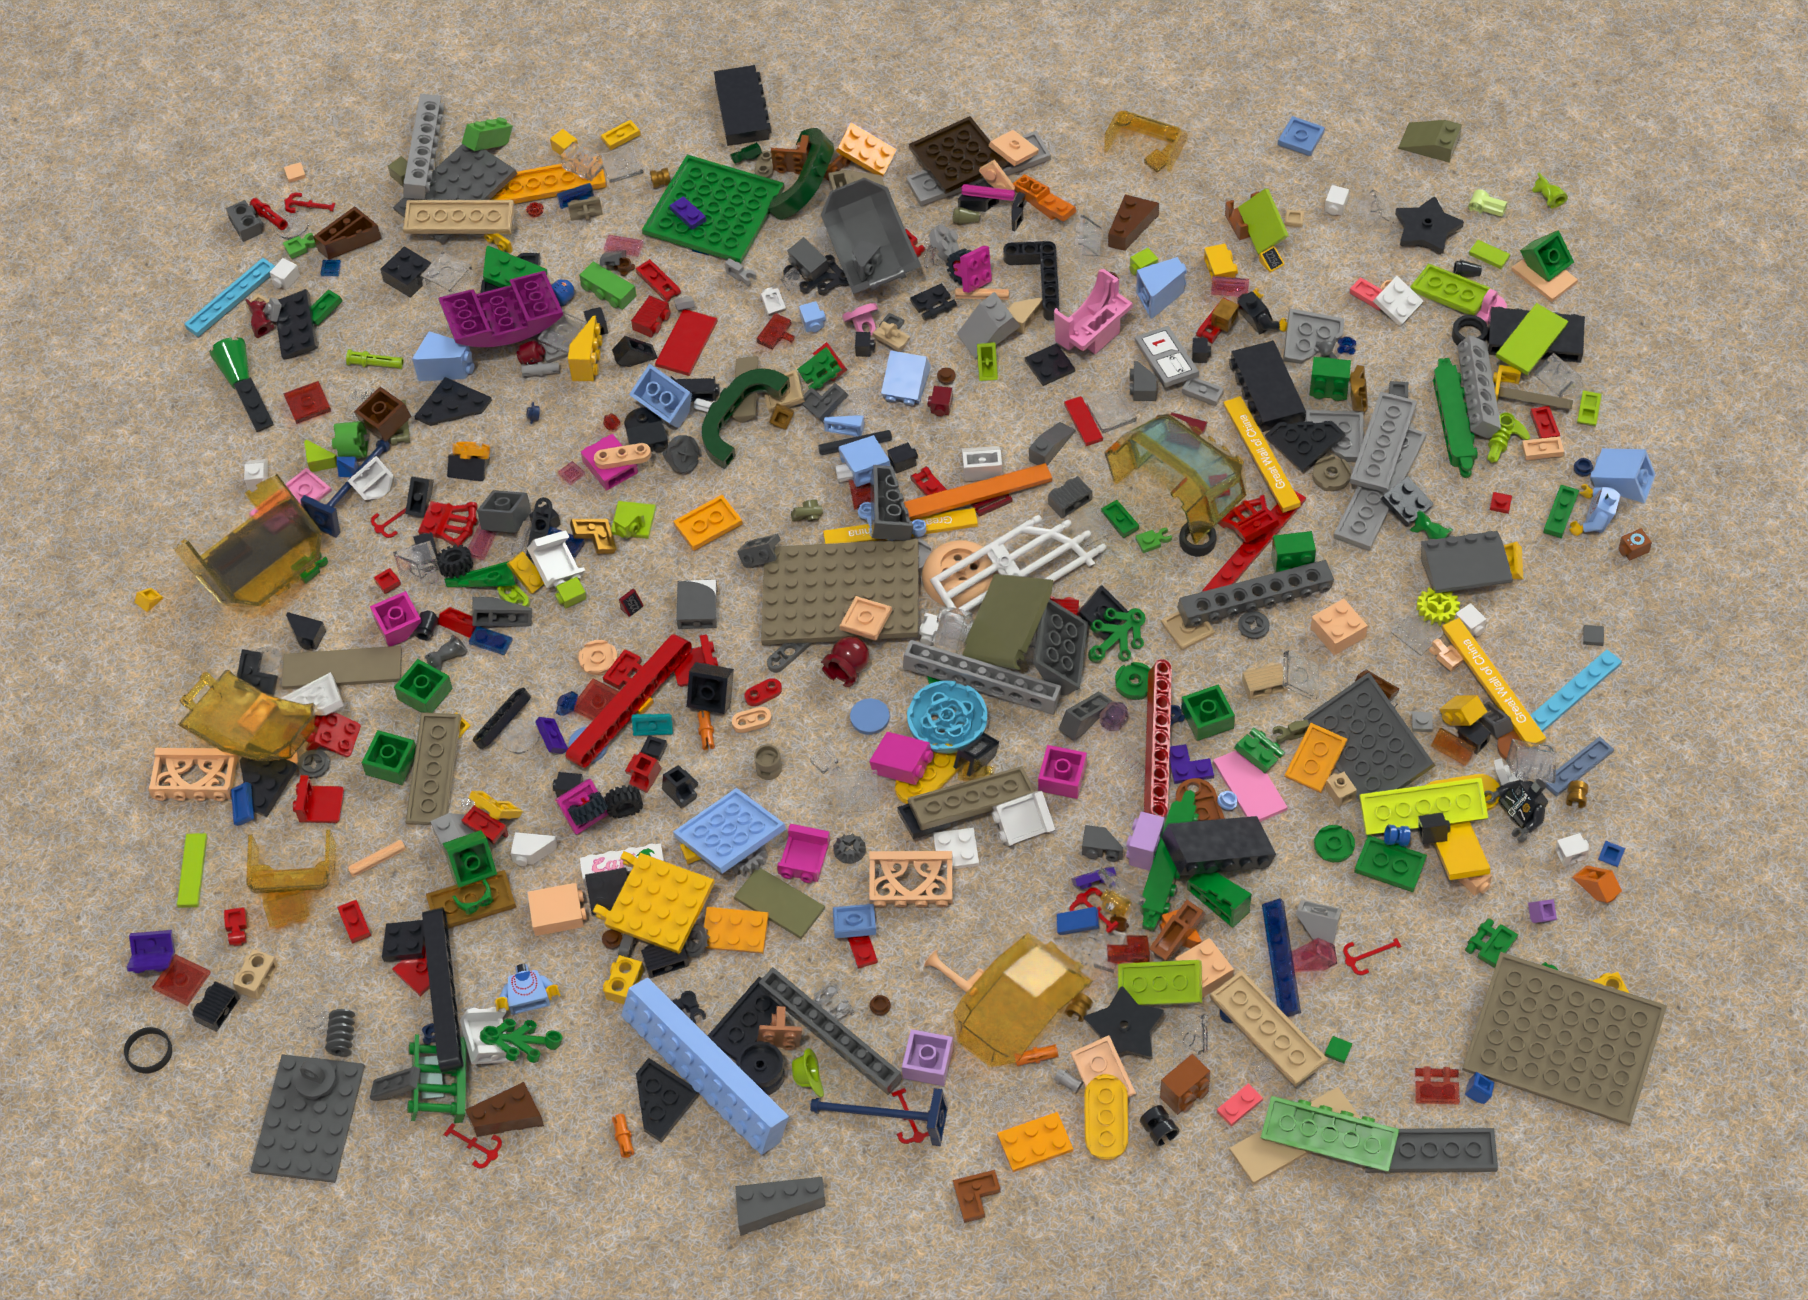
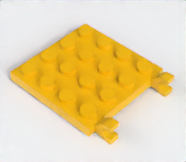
[593,851,715,954]

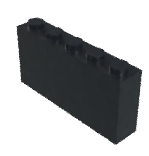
[714,65,772,146]
[1487,306,1585,363]
[1229,340,1306,432]
[1161,816,1276,876]

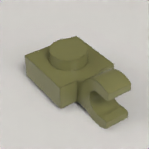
[1272,719,1309,743]

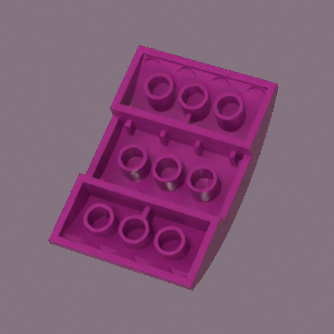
[438,271,563,347]

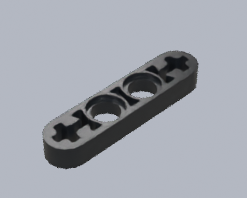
[526,497,552,561]
[473,688,531,749]

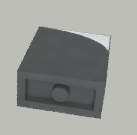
[676,579,718,629]

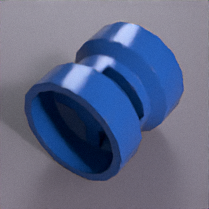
[1384,824,1411,847]

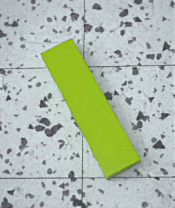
[177,833,207,908]

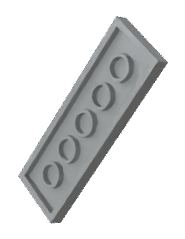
[1350,391,1417,493]

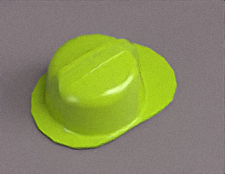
[792,1048,824,1097]

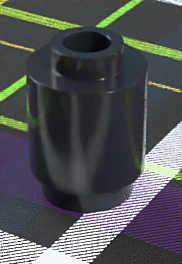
[415,610,439,641]

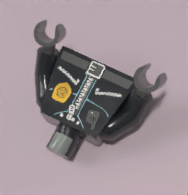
[1484,779,1548,842]

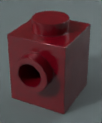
[927,386,953,416]

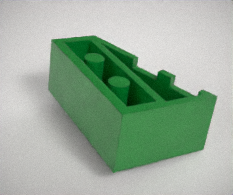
[1187,872,1252,928]

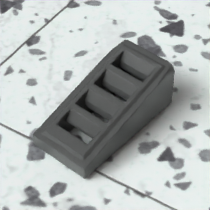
[1479,702,1513,738]

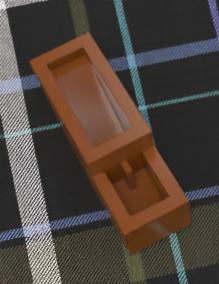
[1149,899,1206,961]

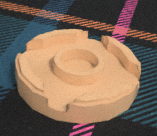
[578,640,618,675]

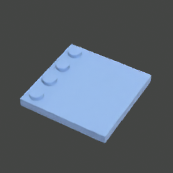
[673,788,786,874]

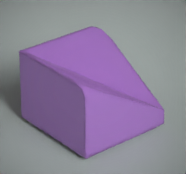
[1528,899,1557,923]

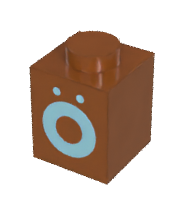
[1619,528,1652,561]

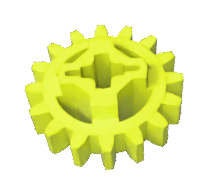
[1416,587,1460,626]

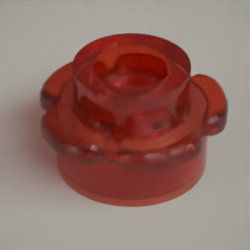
[526,202,544,217]
[603,413,620,430]

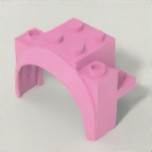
[1054,269,1133,354]

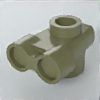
[791,499,823,522]

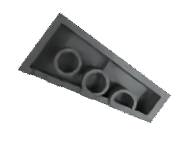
[870,465,913,541]

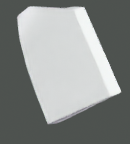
[348,456,393,500]

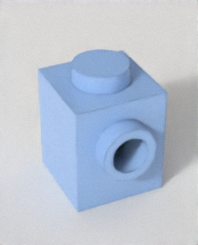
[799,301,826,333]

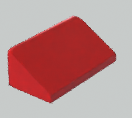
[438,607,479,639]

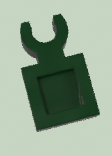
[730,142,762,164]

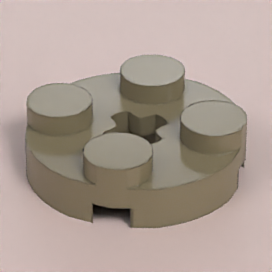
[1312,456,1351,491]

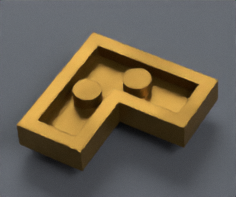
[570,519,616,554]

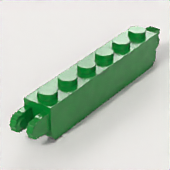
[1433,358,1478,479]
[1140,790,1199,932]

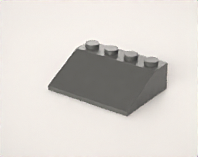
[1421,531,1513,593]
[1033,599,1088,696]

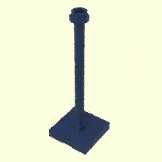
[300,439,390,538]
[810,1088,948,1147]

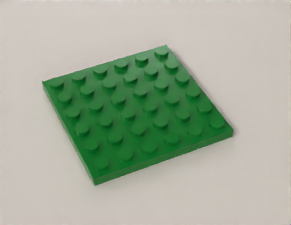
[642,154,785,264]

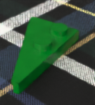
[444,561,515,587]

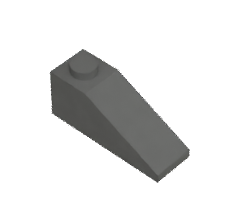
[1029,422,1076,466]
[472,597,532,627]
[1059,691,1114,740]

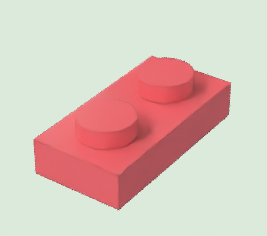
[1349,277,1383,311]
[1217,1083,1263,1127]

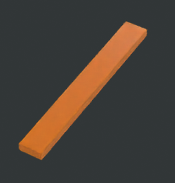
[904,463,1052,521]

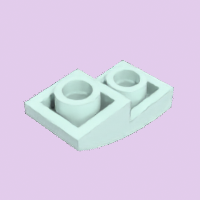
[419,1056,444,1099]

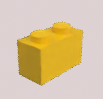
[1204,243,1238,285]
[1439,695,1487,726]

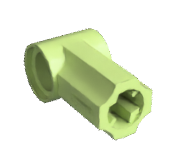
[1468,189,1507,217]

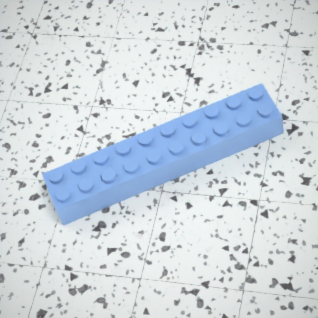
[621,978,789,1155]

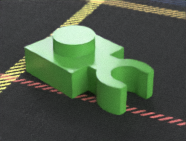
[283,233,316,259]
[1135,528,1172,553]

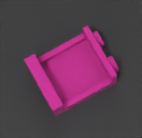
[777,823,830,883]

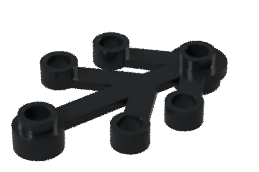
[783,255,849,295]

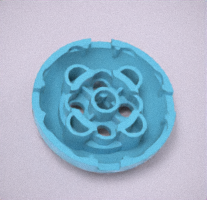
[907,681,987,754]

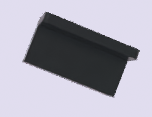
[447,453,490,481]

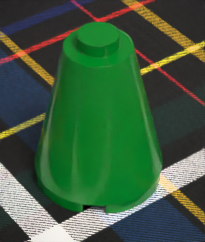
[209,337,249,389]

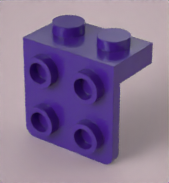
[127,930,175,973]

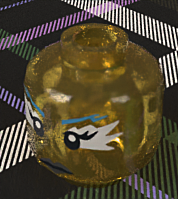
[1100,887,1132,917]

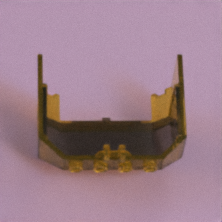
[173,474,322,608]

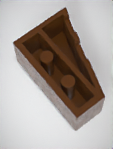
[313,206,381,260]

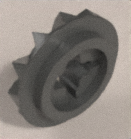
[1238,611,1270,639]
[297,749,330,779]
[833,833,866,864]
[684,924,710,957]

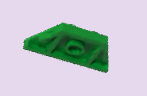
[483,246,548,288]

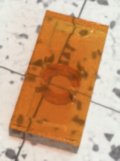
[1431,728,1476,766]

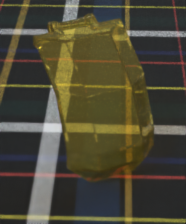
[178,670,315,761]
[953,932,1093,1067]

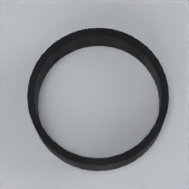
[124,1027,172,1074]

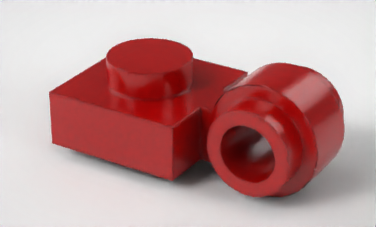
[224,907,247,947]

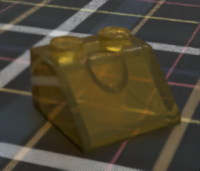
[263,883,310,928]

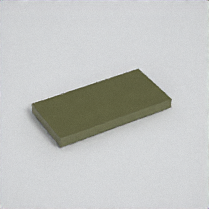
[734,867,825,939]

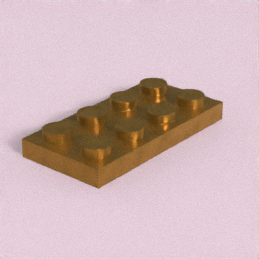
[426,870,516,928]

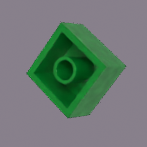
[1309,357,1351,401]
[1271,531,1316,573]
[394,659,453,713]
[1181,684,1235,741]
[361,730,416,785]
[442,830,497,888]

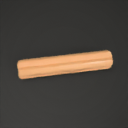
[955,288,1009,300]
[348,840,406,877]

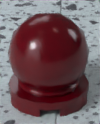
[821,636,870,687]

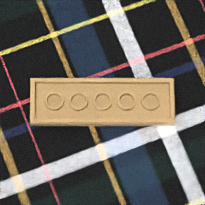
[403,200,514,234]
[1210,971,1328,1087]
[1229,1087,1361,1185]

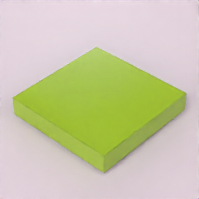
[611,501,656,539]

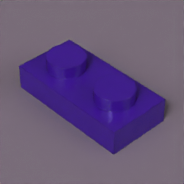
[669,196,706,230]
[535,717,568,754]
[1071,866,1116,889]

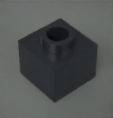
[855,332,875,357]
[1192,338,1211,363]

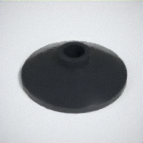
[624,407,662,429]

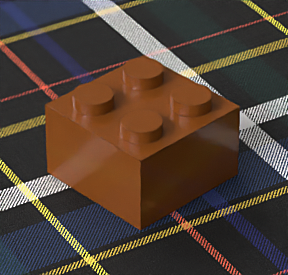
[1160,1054,1210,1115]

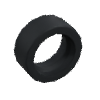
[1452,315,1488,345]
[1179,519,1216,557]

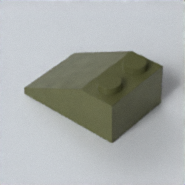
[1398,120,1462,163]

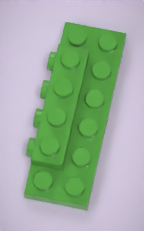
[1260,1096,1400,1173]

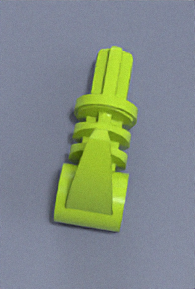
[1487,412,1530,463]

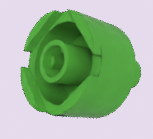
[332,421,368,459]

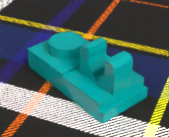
[632,714,673,736]

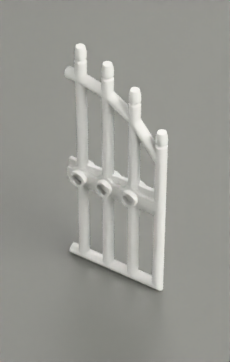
[930,515,1106,638]

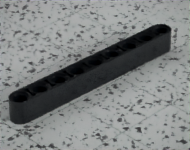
[422,907,464,1073]

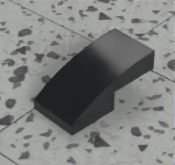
[1011,192,1025,232]

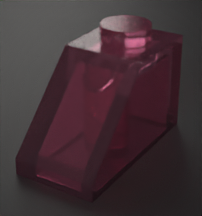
[1287,938,1338,973]

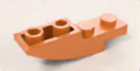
[1012,174,1076,222]

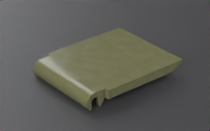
[963,574,1053,670]

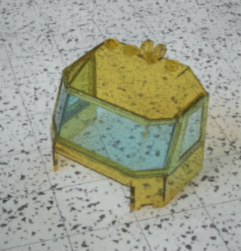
[1104,414,1246,544]

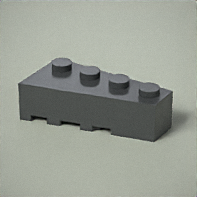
[735,1177,826,1236]

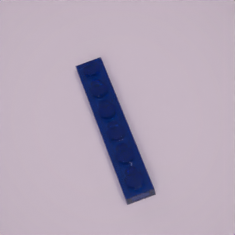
[1262,898,1301,1017]

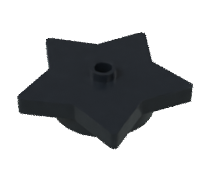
[1395,197,1464,254]
[1084,986,1164,1059]

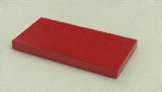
[655,309,718,376]

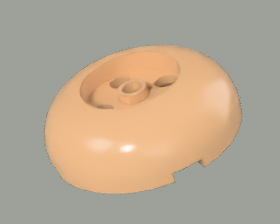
[922,540,999,608]

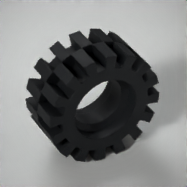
[436,545,474,579]
[604,785,643,819]

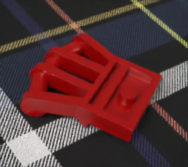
[1217,495,1280,543]
[418,501,478,547]

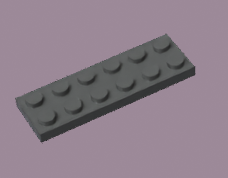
[1365,1128,1498,1173]

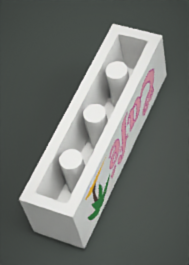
[580,844,664,888]

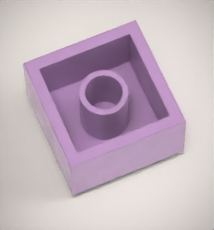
[1126,811,1165,871]
[902,1029,953,1086]

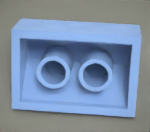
[629,364,692,428]

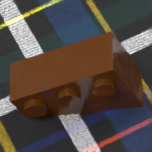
[1108,194,1159,251]
[465,1082,544,1137]

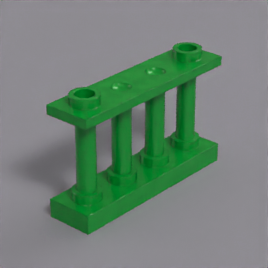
[407,1034,466,1123]

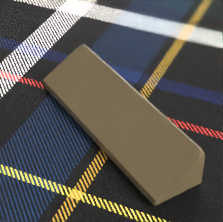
[733,356,759,423]

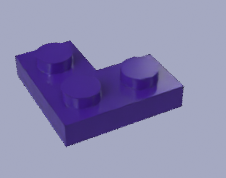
[1169,744,1214,784]

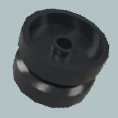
[736,1041,785,1095]

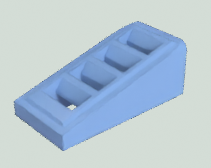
[824,415,864,436]

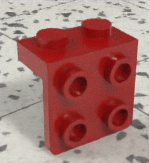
[674,634,718,687]
[306,712,361,757]
[293,775,344,823]

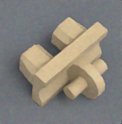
[872,321,910,352]

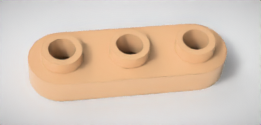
[594,443,651,469]

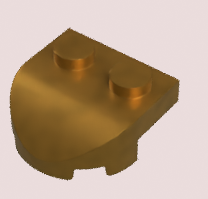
[1349,365,1368,412]

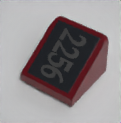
[619,588,644,617]

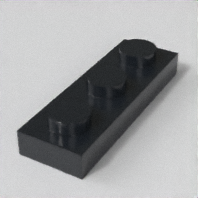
[234,377,274,432]

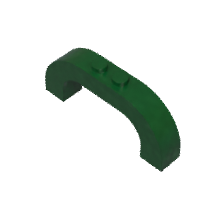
[768,128,834,220]
[702,368,790,469]

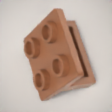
[757,1006,802,1050]

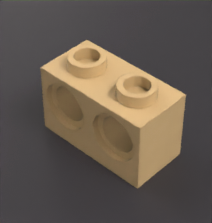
[233,949,278,1000]

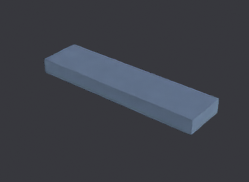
[1543,736,1614,797]

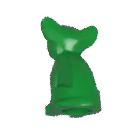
[1410,511,1453,539]

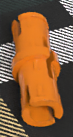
[697,711,715,750]
[1014,1044,1059,1067]
[612,1114,634,1158]

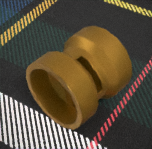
[650,168,671,188]
[1566,780,1589,808]
[1065,992,1093,1022]

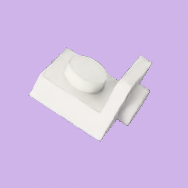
[759,287,786,315]
[1494,758,1523,785]

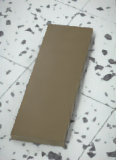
[282,646,402,690]
[405,713,461,825]
[908,766,1036,830]

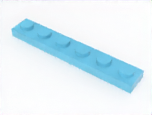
[184,258,275,337]
[1530,649,1622,732]

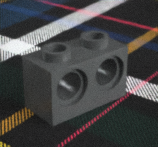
[226,200,263,242]

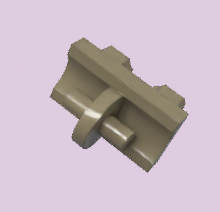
[568,196,603,221]

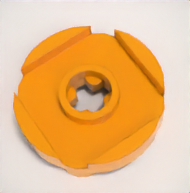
[452,441,491,459]

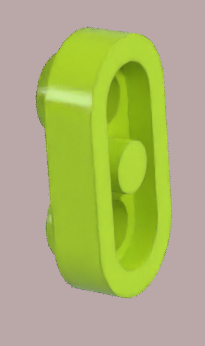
[497,584,530,607]

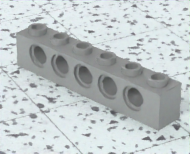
[1457,335,1501,439]

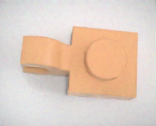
[1428,638,1464,671]

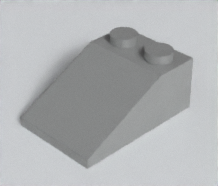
[957,292,1020,359]

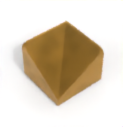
[769,403,794,430]

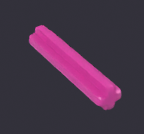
[962,184,1015,201]

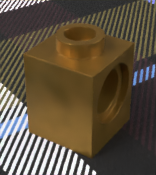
[1211,298,1239,332]

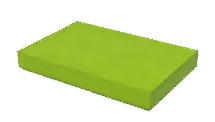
[1238,188,1289,255]

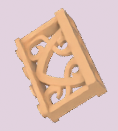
[148,748,238,801]
[869,851,953,908]

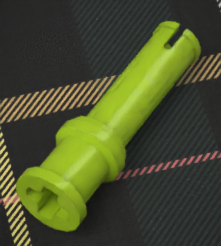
[346,349,404,369]

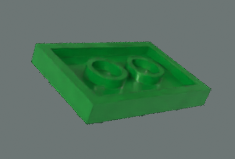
[1354,835,1427,892]

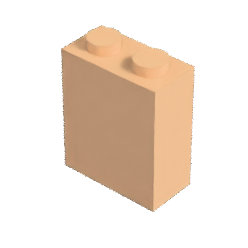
[527,883,587,936]

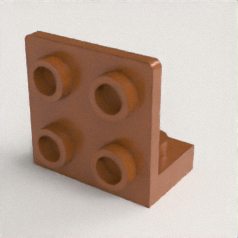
[770,135,811,175]

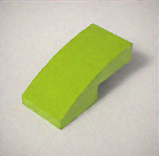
[1577,390,1602,426]

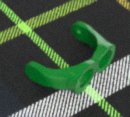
[452,879,493,915]

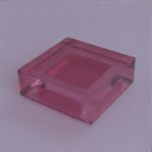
[558,461,585,485]

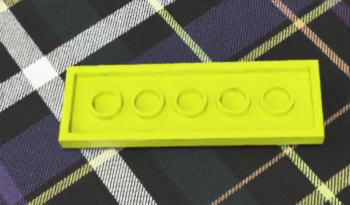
[1359,778,1488,836]

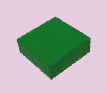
[1324,1036,1353,1064]

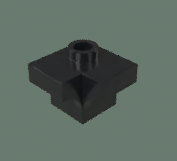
[662,765,698,808]

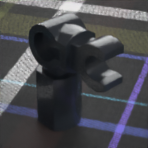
[671,991,706,1024]

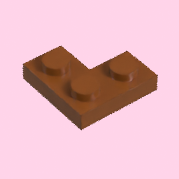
[953,1170,1001,1223]

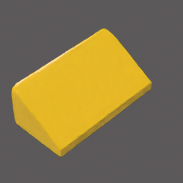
[1504,541,1523,579]

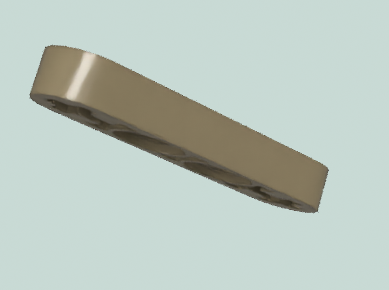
[1498,387,1573,409]

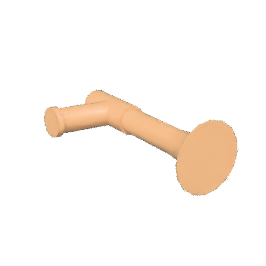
[924,950,985,997]

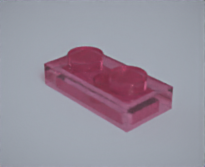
[1211,276,1249,297]

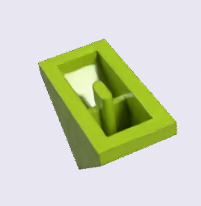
[977,342,998,381]
[304,439,337,472]

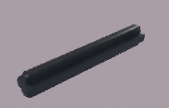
[818,430,892,455]

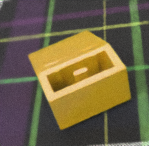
[568,316,603,381]

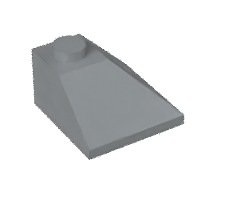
[1296,899,1342,945]

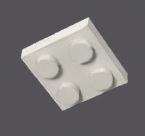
[1373,276,1423,326]
[933,828,979,871]

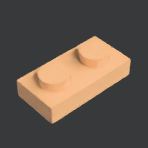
[979,160,1015,190]
[1522,437,1564,460]

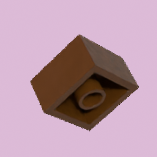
[354,387,412,442]

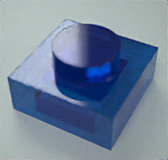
[556,691,578,716]

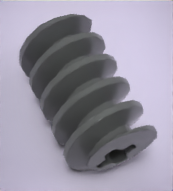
[325,1009,356,1057]

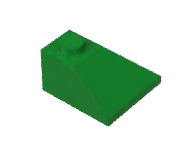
[1520,230,1574,281]

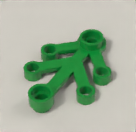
[1088,608,1146,663]
[479,1018,563,1063]

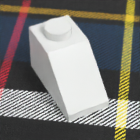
[244,459,268,492]
[510,832,557,866]

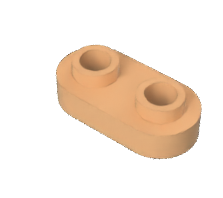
[732,707,771,733]

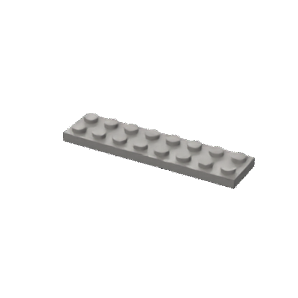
[906,131,1051,206]
[1333,427,1427,551]

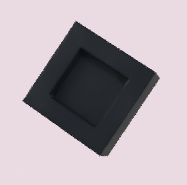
[641,735,667,761]

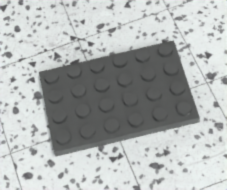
[393,144,517,243]
[1303,673,1436,800]
[250,1054,365,1183]

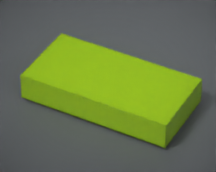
[1469,240,1510,269]

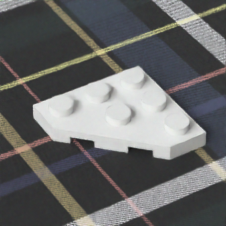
[278,672,344,715]

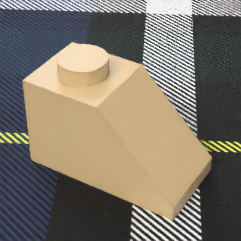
[1007,298,1042,334]

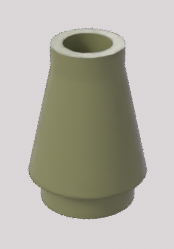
[953,207,980,225]

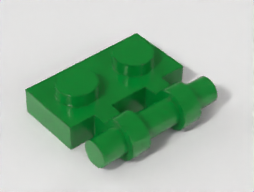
[797,347,842,390]
[1234,727,1285,773]
[1465,918,1518,968]

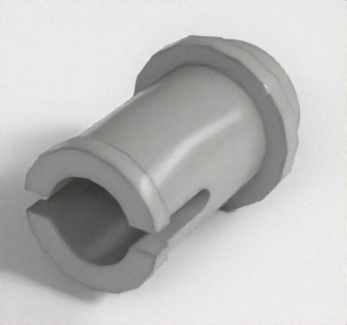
[1054,1069,1083,1093]

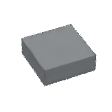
[674,296,695,311]

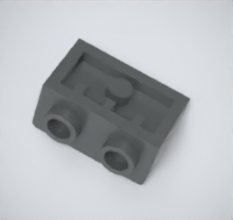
[737,533,781,568]

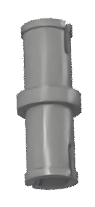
[521,362,559,377]

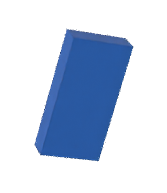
[231,782,254,826]
[1057,907,1099,935]

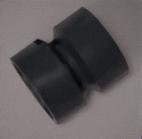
[1139,1105,1179,1146]

